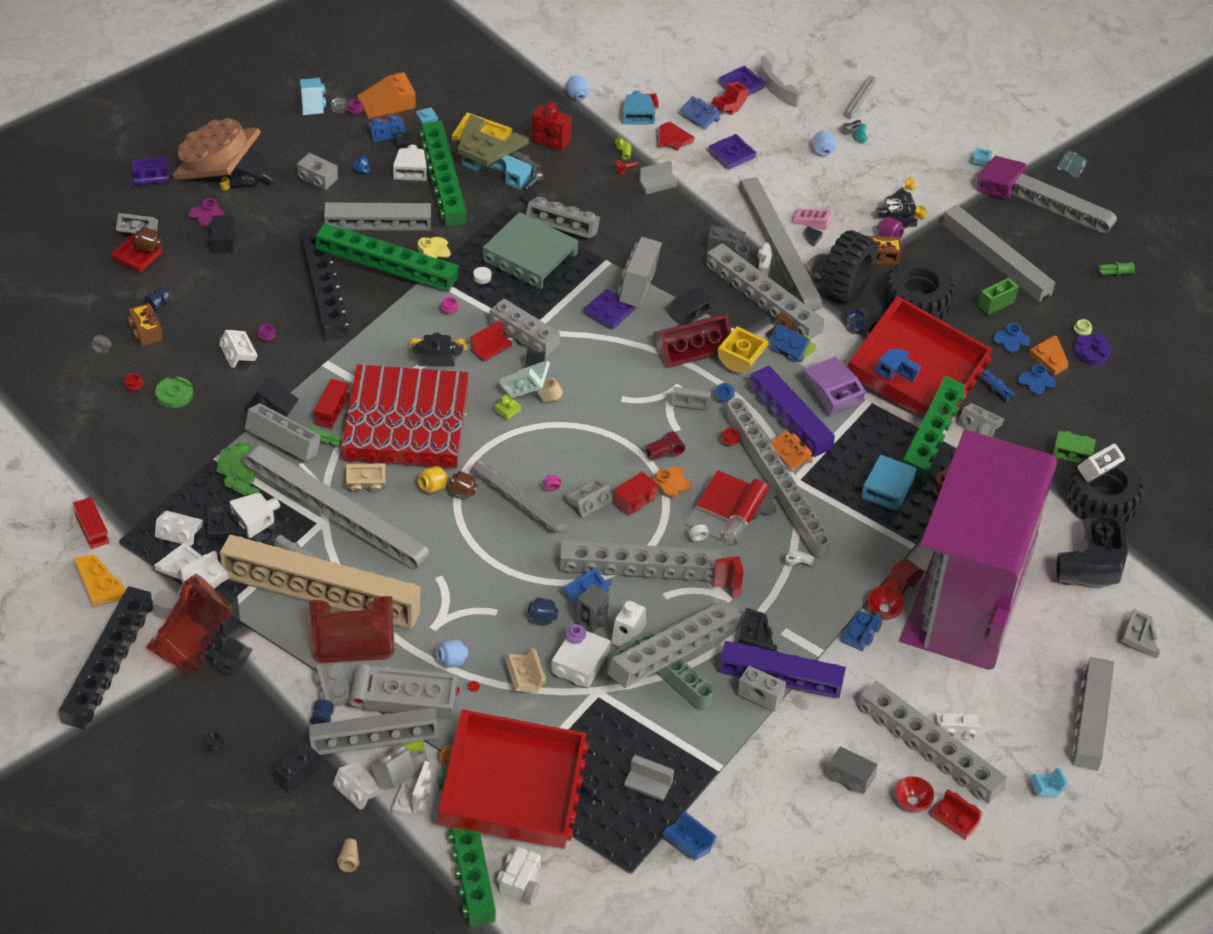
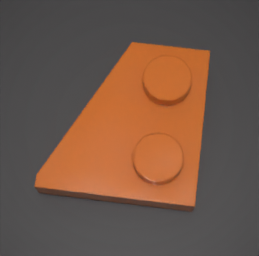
[1029,335,1069,376]

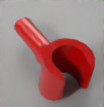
[614,160,638,174]

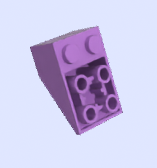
[803,356,866,416]

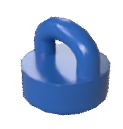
[352,156,370,174]
[715,383,735,402]

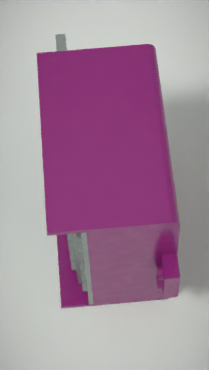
[900,423,1057,670]

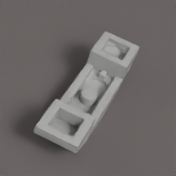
[760,56,800,107]

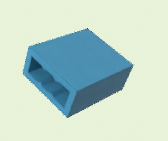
[862,455,916,511]

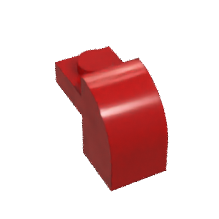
[711,82,750,115]
[883,558,925,595]

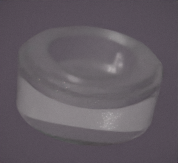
[331,97,348,113]
[92,335,112,353]

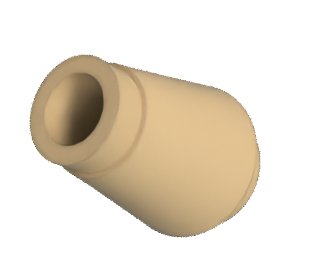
[337,839,359,872]

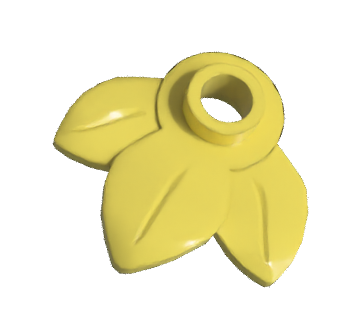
[417,237,451,258]

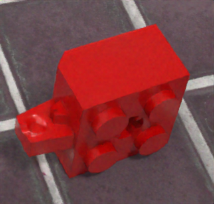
[531,102,571,151]

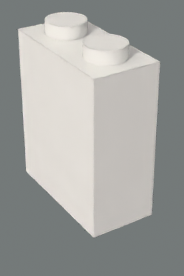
[551,631,611,688]

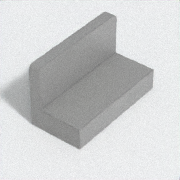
[639,161,677,194]
[671,387,711,410]
[624,755,674,801]

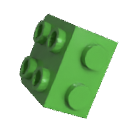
[216,442,256,484]

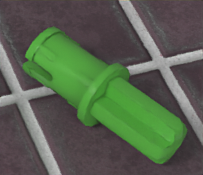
[1099,262,1135,276]

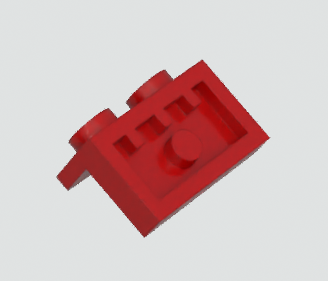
[930,789,983,840]

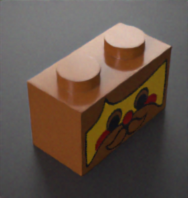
[865,235,901,265]
[127,303,163,346]

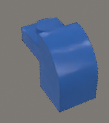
[874,349,921,383]

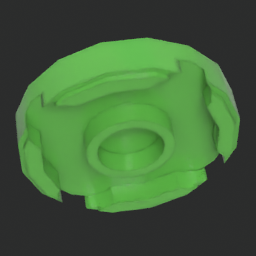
[155,377,193,408]

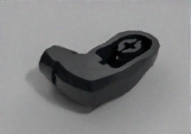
[1056,514,1128,588]

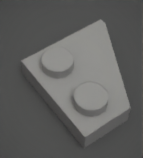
[1121,609,1161,658]

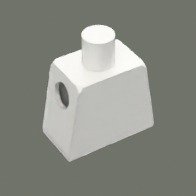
[393,145,427,181]
[229,493,280,538]
[611,601,646,648]

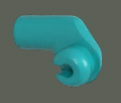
[854,123,868,144]

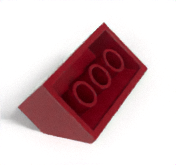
[653,314,732,367]

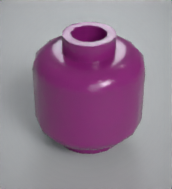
[877,217,904,238]

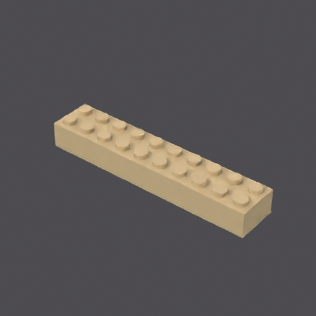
[220,535,420,630]

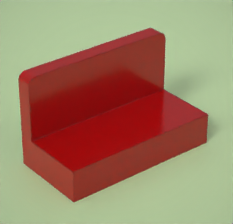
[470,320,512,361]
[713,556,744,598]

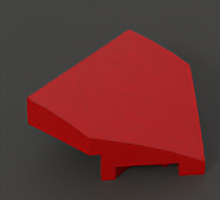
[656,121,695,151]

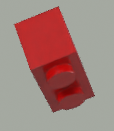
[613,471,658,516]

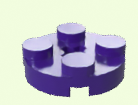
[1074,334,1111,366]

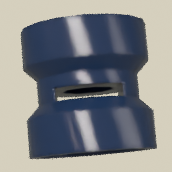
[144,287,170,312]
[846,309,866,334]
[310,699,334,725]

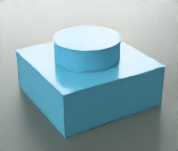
[416,108,438,126]
[973,147,992,166]

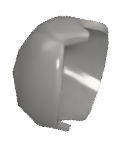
[808,254,827,281]

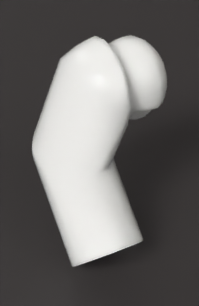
[785,550,815,566]

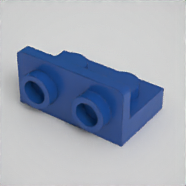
[680,96,720,130]
[841,610,883,652]

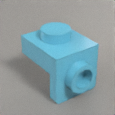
[1030,768,1068,797]

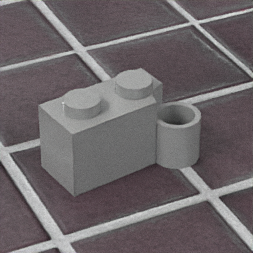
[371,744,428,788]

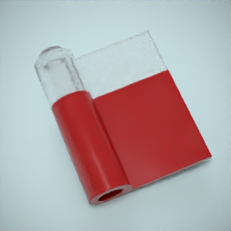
[685,470,769,546]

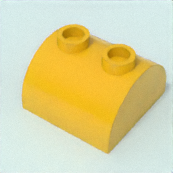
[718,326,769,373]

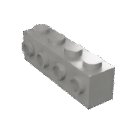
[526,197,600,238]
[490,299,560,357]
[245,403,321,461]

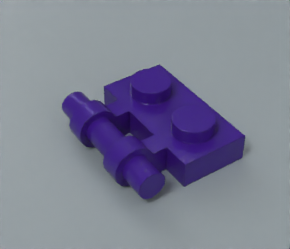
[131,157,169,186]

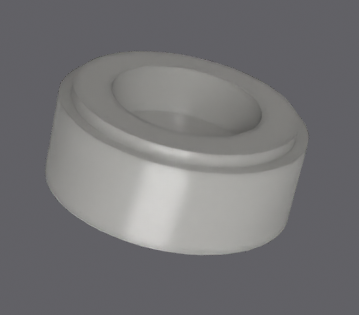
[522,881,539,905]

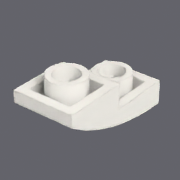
[757,243,771,277]

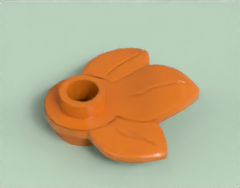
[654,467,692,497]

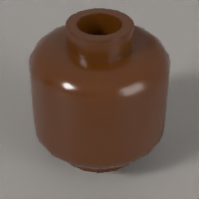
[133,227,161,253]
[448,471,478,499]

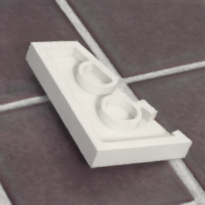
[154,543,224,591]

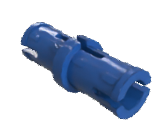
[980,370,1015,402]

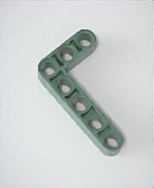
[607,632,713,709]

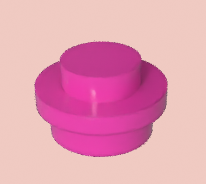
[441,297,459,313]
[542,475,562,491]

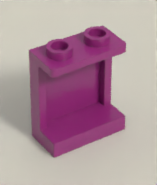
[977,155,1026,199]

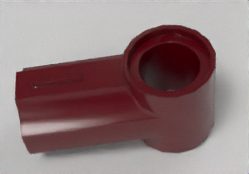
[645,431,686,461]

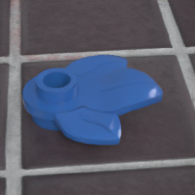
[994,323,1030,353]
[1018,364,1056,395]

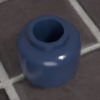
[527,597,558,626]

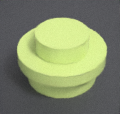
[1074,319,1092,336]

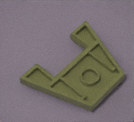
[458,114,529,166]

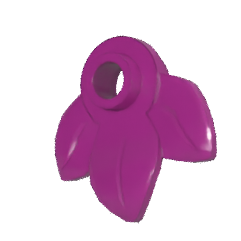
[189,198,224,227]

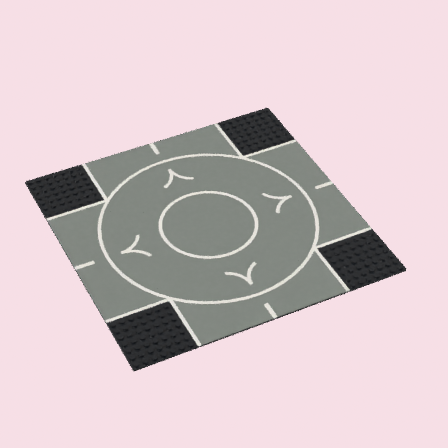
[119,208,957,874]

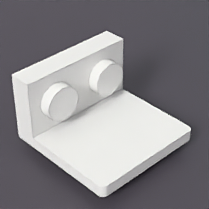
[392,761,433,820]

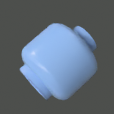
[566,75,589,100]
[813,130,836,156]
[436,639,468,667]

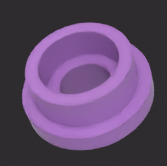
[566,624,586,644]

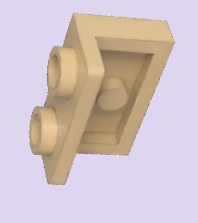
[346,464,386,491]
[505,648,546,693]

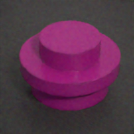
[347,99,363,114]
[257,324,276,341]

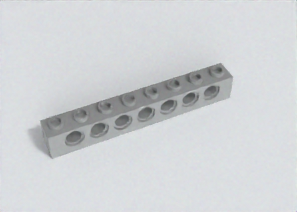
[706,243,824,339]
[560,540,721,581]
[608,600,741,688]
[858,680,1007,804]

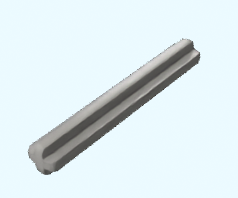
[845,75,877,119]

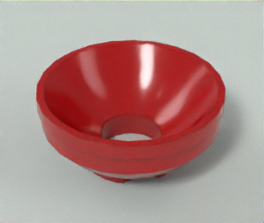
[868,586,904,620]
[895,776,934,812]

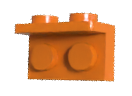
[771,430,813,471]

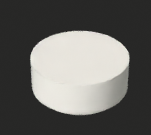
[473,267,491,284]
[689,524,709,542]

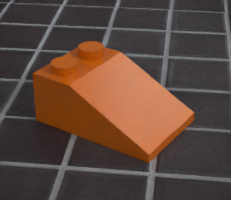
[357,72,416,119]

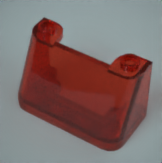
[146,573,232,675]
[309,596,395,663]

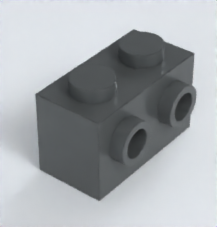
[576,584,609,633]
[826,746,878,794]

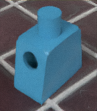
[623,91,655,125]

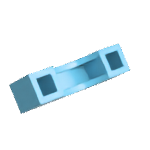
[462,155,531,189]

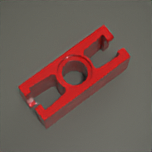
[314,379,349,428]
[72,497,109,549]

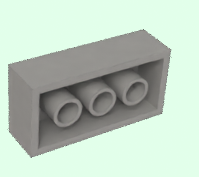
[618,237,662,307]

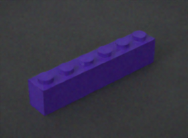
[749,365,835,457]
[719,641,846,698]

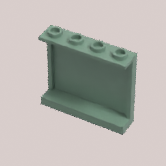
[483,212,578,289]

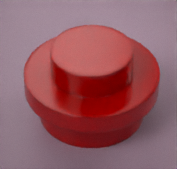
[124,373,143,391]
[721,428,740,445]

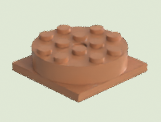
[173,118,261,180]

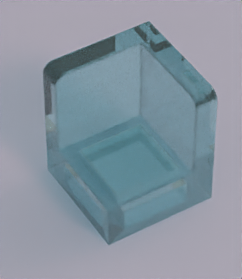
[1057,151,1087,178]

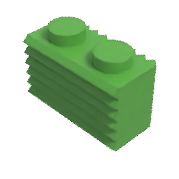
[978,278,1018,315]
[1053,431,1096,464]

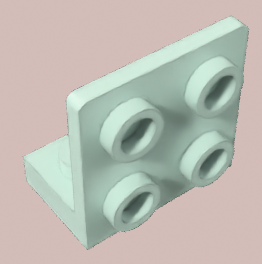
[499,360,550,398]

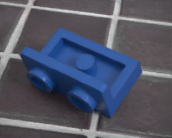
[366,115,405,142]
[769,323,811,362]
[562,567,612,609]
[663,812,717,861]

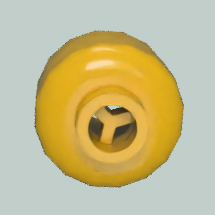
[418,466,448,494]

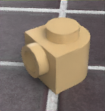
[538,377,563,402]

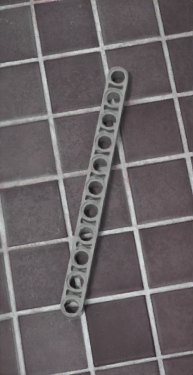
[739,177,822,310]
[726,398,831,557]
[243,444,429,569]

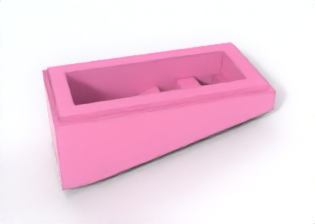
[793,208,832,230]

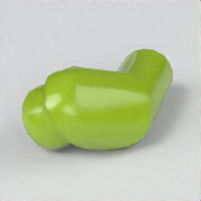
[615,137,631,160]

